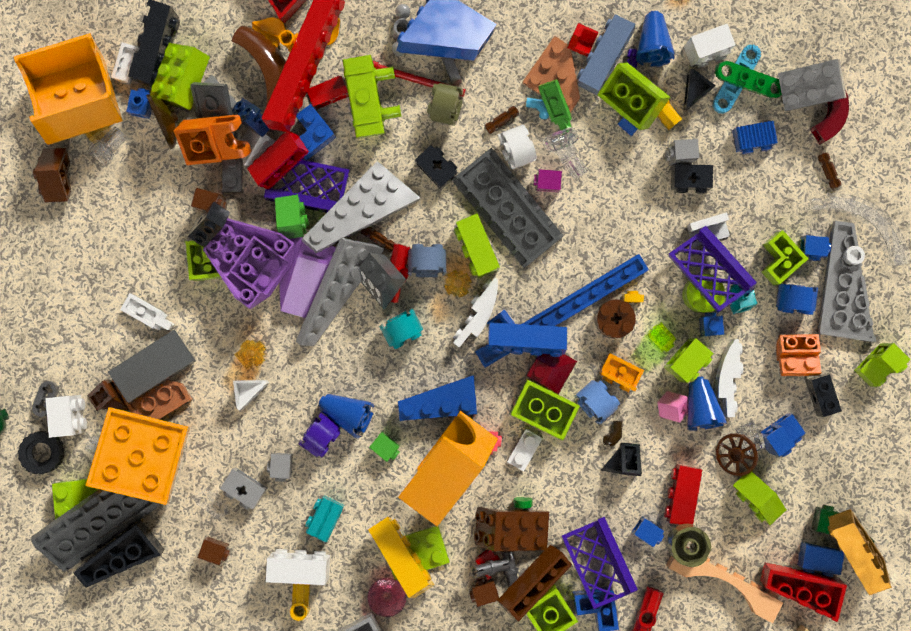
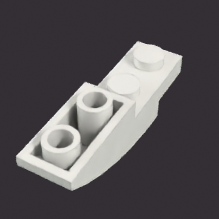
[453,278,498,347]
[715,339,743,417]

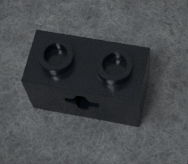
[414,145,458,190]
[671,164,713,194]
[188,202,230,247]
[805,374,842,417]

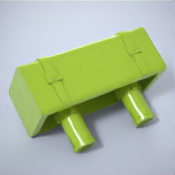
[342,55,402,139]

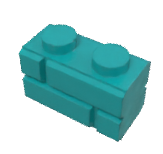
[305,495,345,542]

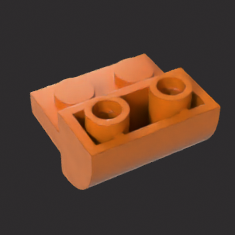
[776,334,822,376]

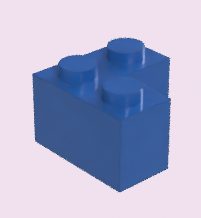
[296,104,336,161]
[756,413,805,457]
[572,586,619,631]

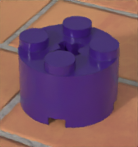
[298,413,340,458]

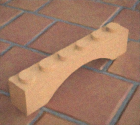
[666,546,783,623]

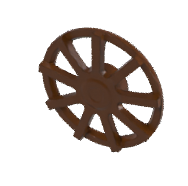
[716,433,759,476]

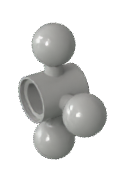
[391,4,410,56]

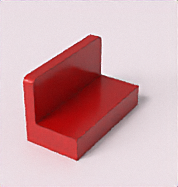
[307,76,349,110]

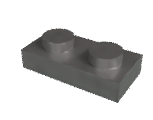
[222,158,242,193]

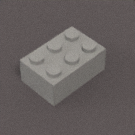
[778,59,847,111]

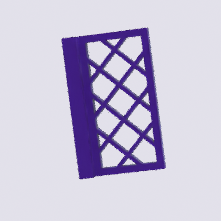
[264,160,350,213]
[668,226,757,313]
[561,517,638,610]

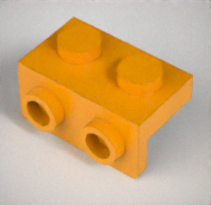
[599,353,644,393]

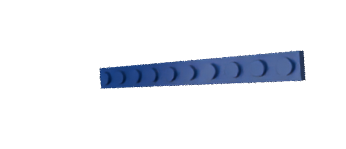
[475,254,649,368]

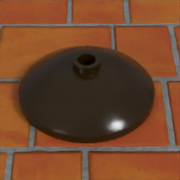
[146,94,179,150]

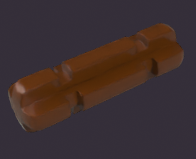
[485,106,519,134]
[818,152,842,189]
[361,226,395,252]

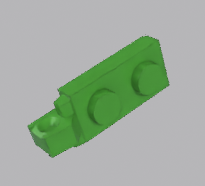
[538,79,572,134]

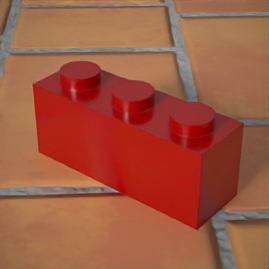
[247,132,309,190]
[664,464,703,525]

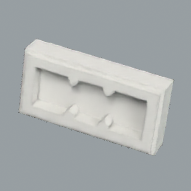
[111,42,139,85]

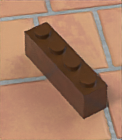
[497,544,572,622]

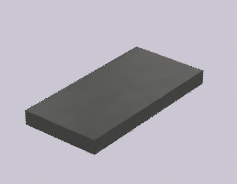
[108,329,196,404]

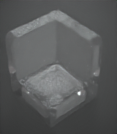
[736,421,765,455]

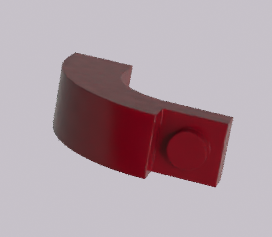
[810,89,849,145]

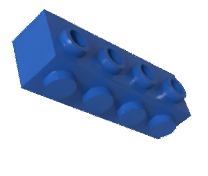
[487,323,567,357]

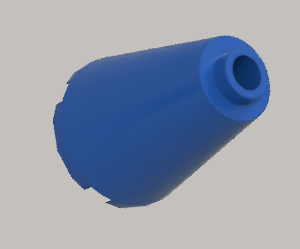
[636,11,675,67]
[687,376,727,431]
[319,394,374,439]

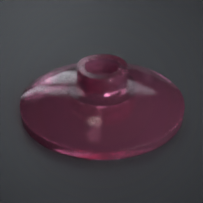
[367,578,406,617]

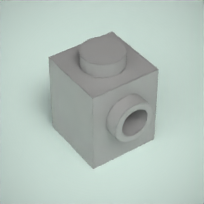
[267,453,293,482]

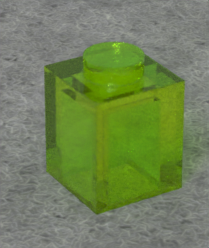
[644,322,677,352]

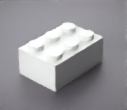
[266,549,330,585]

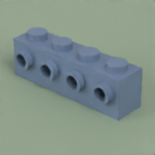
[577,14,635,95]

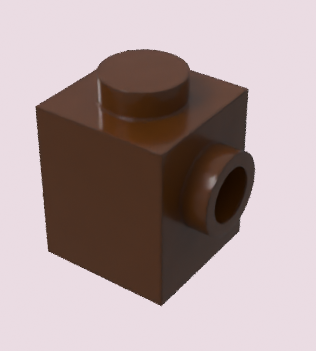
[197,536,230,566]
[469,578,499,607]

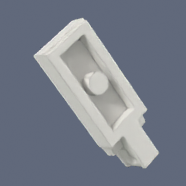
[120,293,175,331]

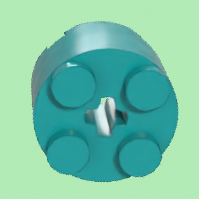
[379,308,423,350]

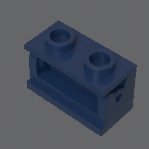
[232,98,269,138]

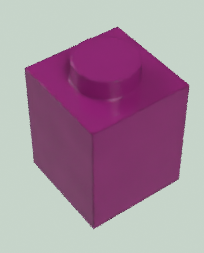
[533,169,562,193]

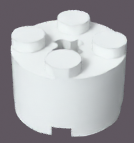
[497,125,537,170]

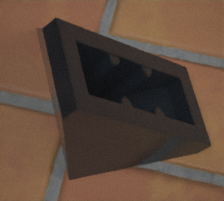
[683,69,716,111]
[601,442,642,476]

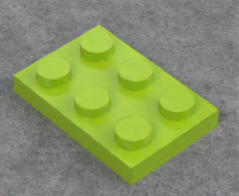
[391,526,450,580]

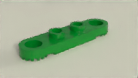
[714,61,782,98]

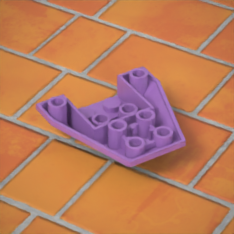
[203,218,296,309]
[279,237,336,318]

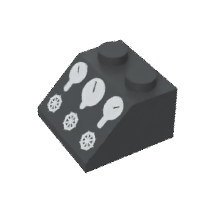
[359,253,406,309]

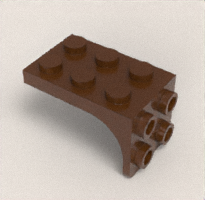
[474,507,549,551]

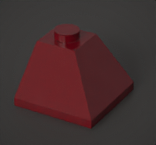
[525,353,577,395]

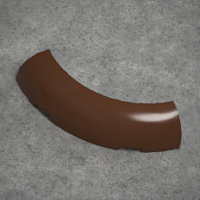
[231,26,286,107]

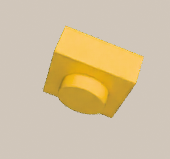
[622,291,644,303]

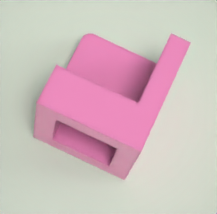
[657,391,688,423]

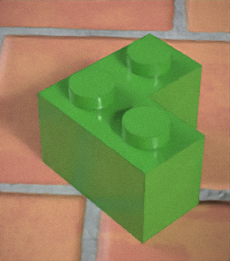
[275,195,309,239]

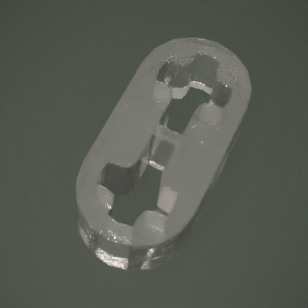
[542,127,579,152]
[195,489,230,518]

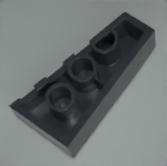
[128,0,180,87]
[73,520,165,588]

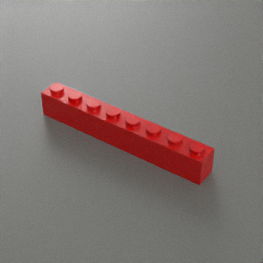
[261,0,345,133]

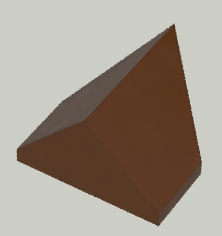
[87,379,130,411]

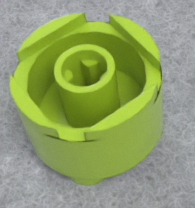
[682,274,725,313]

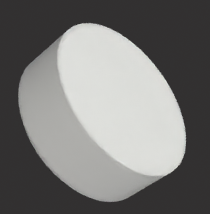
[843,246,865,265]

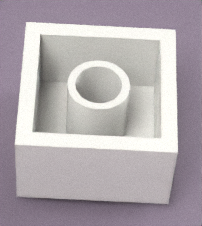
[684,24,735,69]
[45,395,87,438]

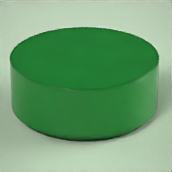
[513,497,533,509]

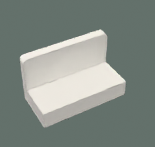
[687,212,730,247]

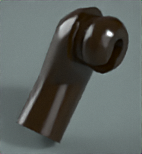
[603,421,623,447]

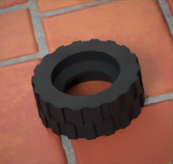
[18,431,65,474]

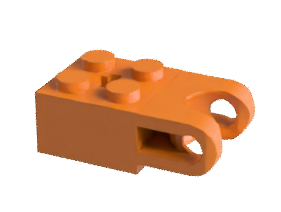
[174,115,252,165]

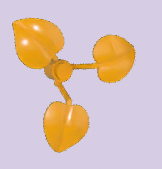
[252,17,340,84]

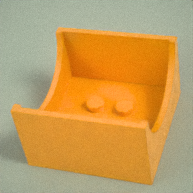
[14,33,123,145]
[86,407,190,505]
[398,411,498,526]

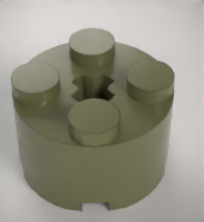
[427,83,463,126]
[667,524,711,567]

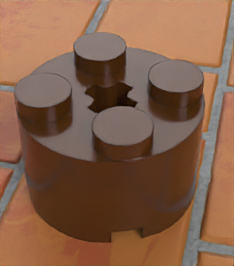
[594,299,636,339]

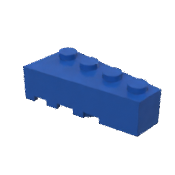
[398,375,477,421]

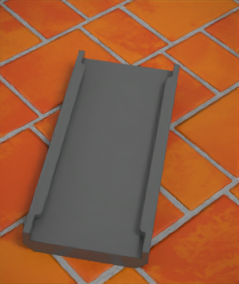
[452,148,564,268]
[31,489,162,572]

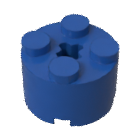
[776,284,818,315]

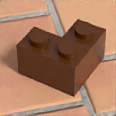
[33,148,71,203]

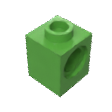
[369,431,400,462]

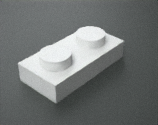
[507,429,543,472]

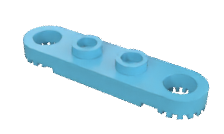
[713,44,761,114]

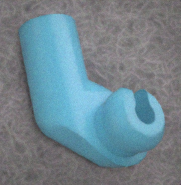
[526,98,549,119]

